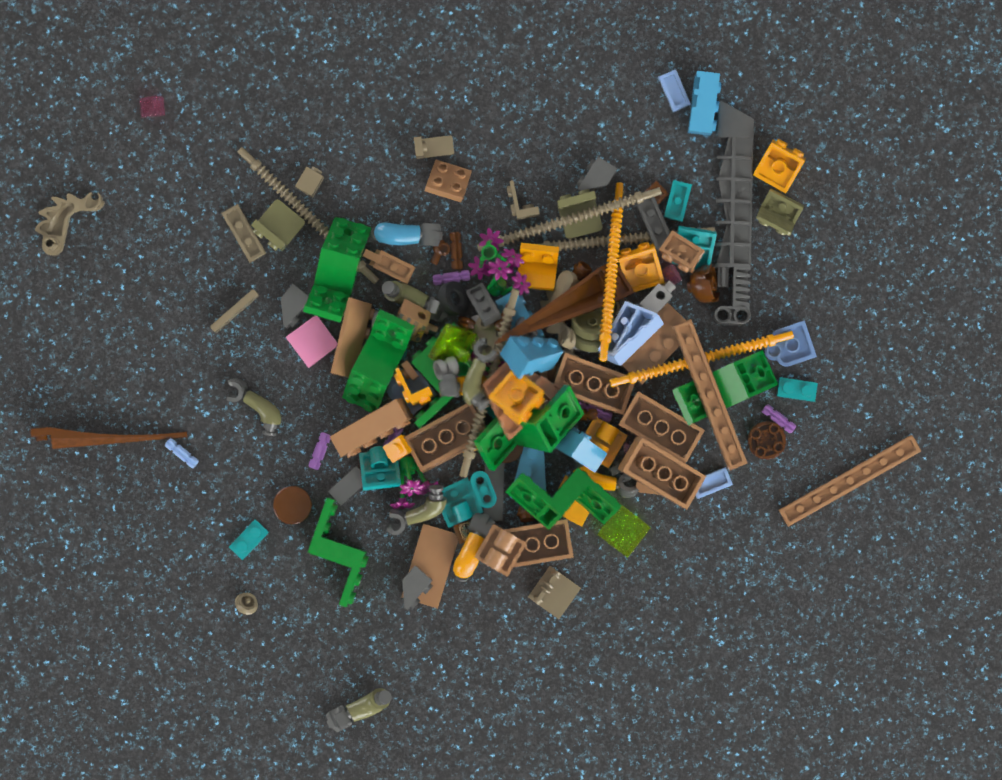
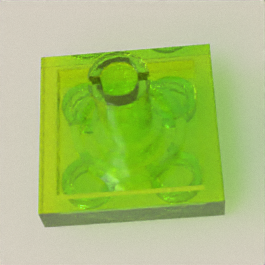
[428,323,477,363]
[597,505,651,558]

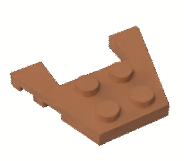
[481,362,562,440]

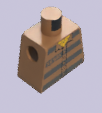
[396,299,438,342]

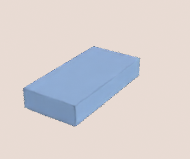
[658,69,691,112]
[695,467,733,499]

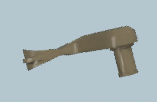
[35,192,105,256]
[540,270,580,349]

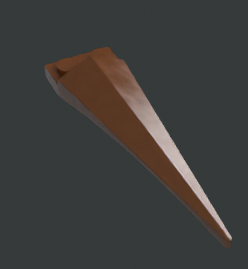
[495,263,634,344]
[30,427,187,449]

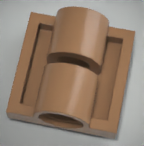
[425,160,472,202]
[474,524,527,577]

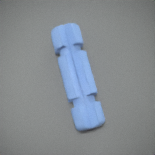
[165,438,199,468]

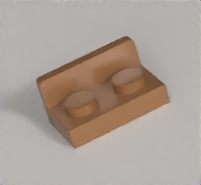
[659,231,705,274]

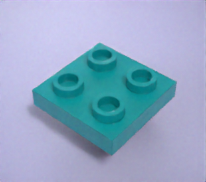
[672,226,717,269]
[359,446,401,491]
[441,477,483,528]

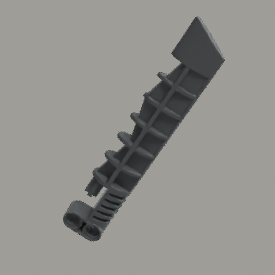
[713,101,754,326]

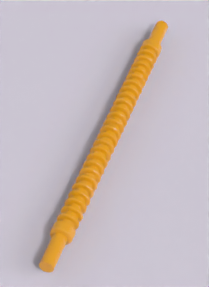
[599,182,624,361]
[609,331,794,387]

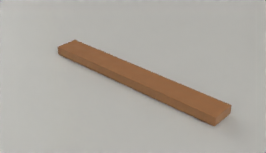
[672,319,747,471]
[778,435,921,527]

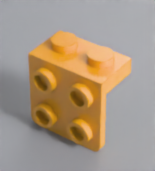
[393,367,434,406]

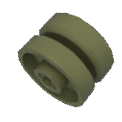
[570,308,614,352]

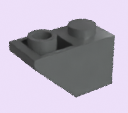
[576,157,618,192]
[281,284,309,329]
[402,565,433,610]

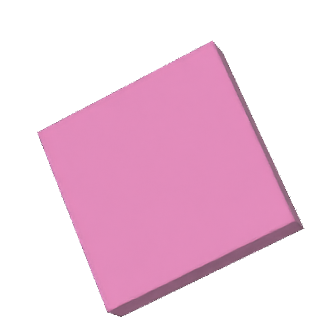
[286,315,337,368]

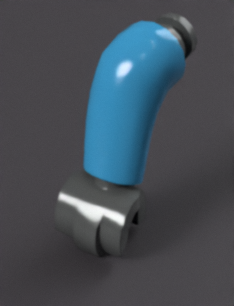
[371,222,443,246]

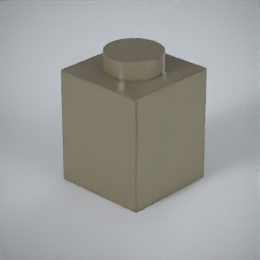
[295,166,324,198]

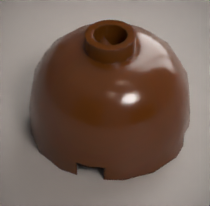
[687,264,720,303]

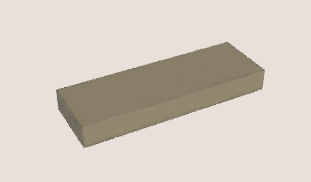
[221,204,267,263]
[210,289,259,333]

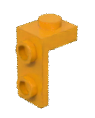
[383,435,412,463]

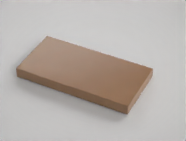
[401,524,458,608]

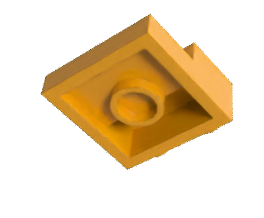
[753,139,806,194]
[617,242,665,292]
[489,370,544,424]

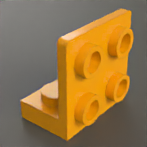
[518,243,559,291]

